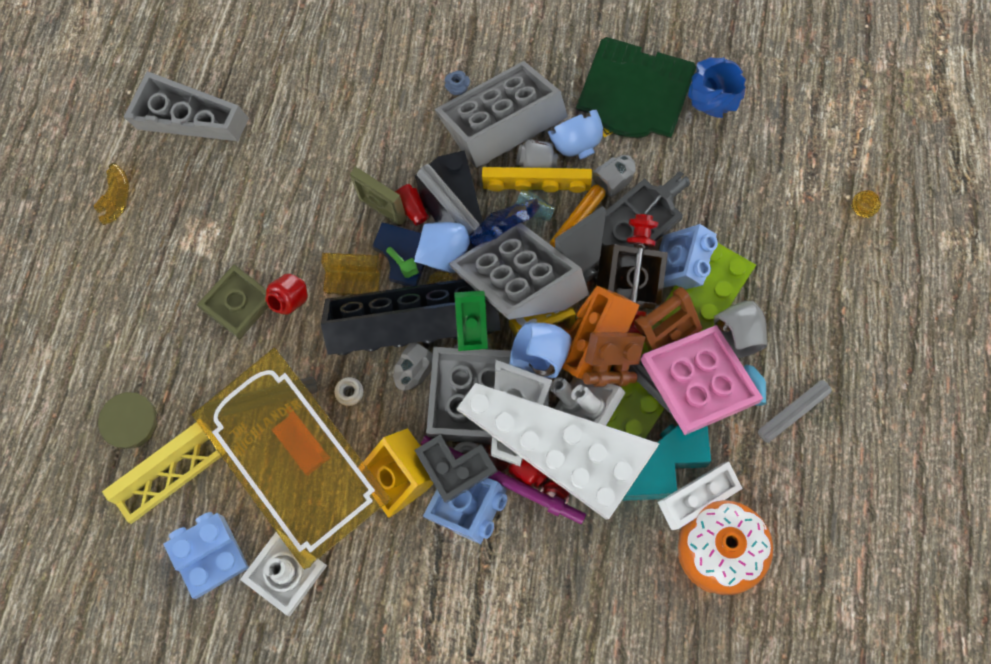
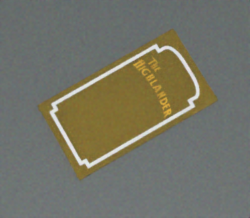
[191,347,391,570]

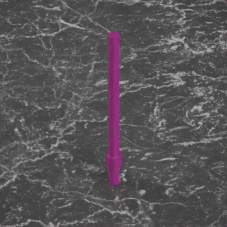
[420,435,587,525]

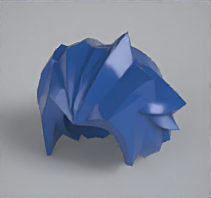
[688,57,746,118]

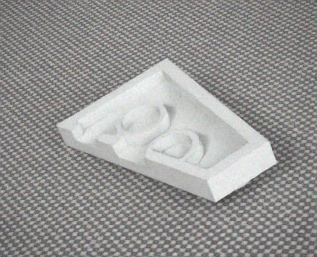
[491,360,552,466]

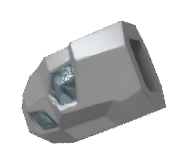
[592,155,636,197]
[393,342,433,391]

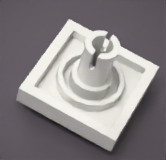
[240,530,327,616]

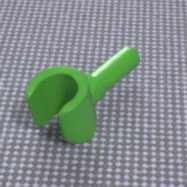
[386,247,419,278]

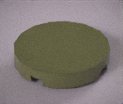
[98,392,157,449]

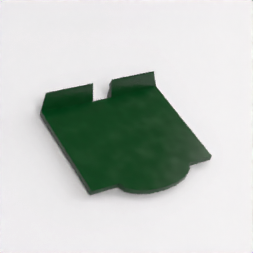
[576,37,696,138]

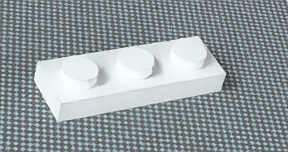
[658,462,743,530]

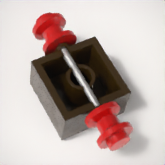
[597,214,668,334]

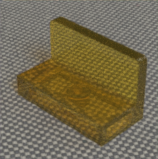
[321,253,382,295]

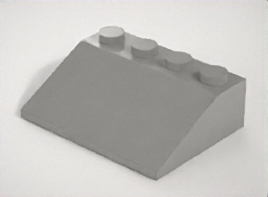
[435,61,568,168]
[449,221,589,320]
[426,347,549,444]

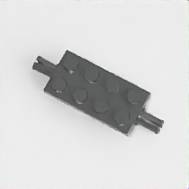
[592,171,690,284]

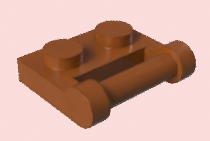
[634,287,703,352]

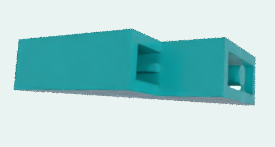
[622,424,711,501]

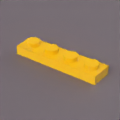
[482,167,592,193]

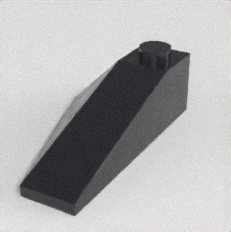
[415,150,487,252]

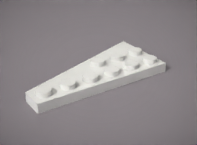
[456,383,659,520]

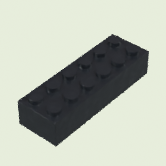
[321,279,501,356]

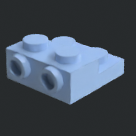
[659,224,718,289]
[423,478,507,544]
[163,512,249,599]

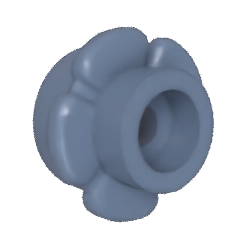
[445,71,470,95]

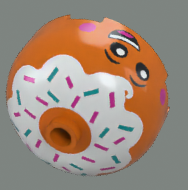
[678,500,773,595]

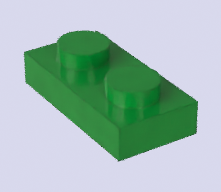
[454,291,488,351]

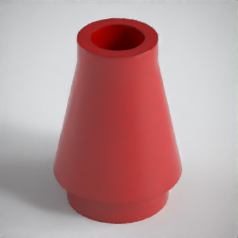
[395,184,429,226]

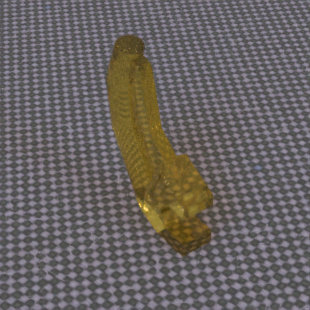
[93,163,130,225]

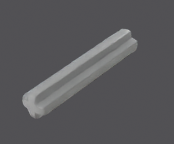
[417,164,480,235]
[758,380,832,443]

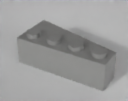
[124,71,249,141]

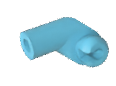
[744,365,766,406]

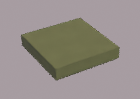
[350,166,407,226]
[197,264,269,340]

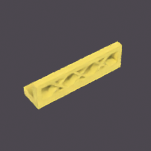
[102,419,227,524]

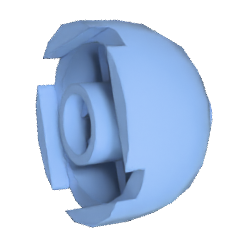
[548,110,603,160]

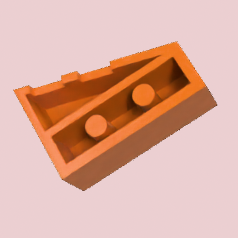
[562,286,640,380]

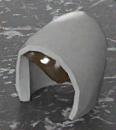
[714,301,768,359]

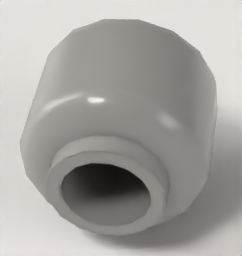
[516,139,558,168]

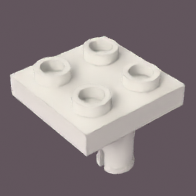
[550,376,626,426]

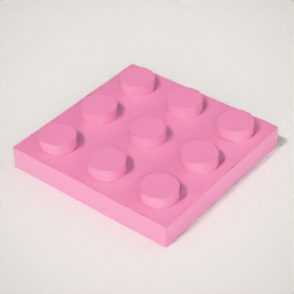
[640,325,763,435]

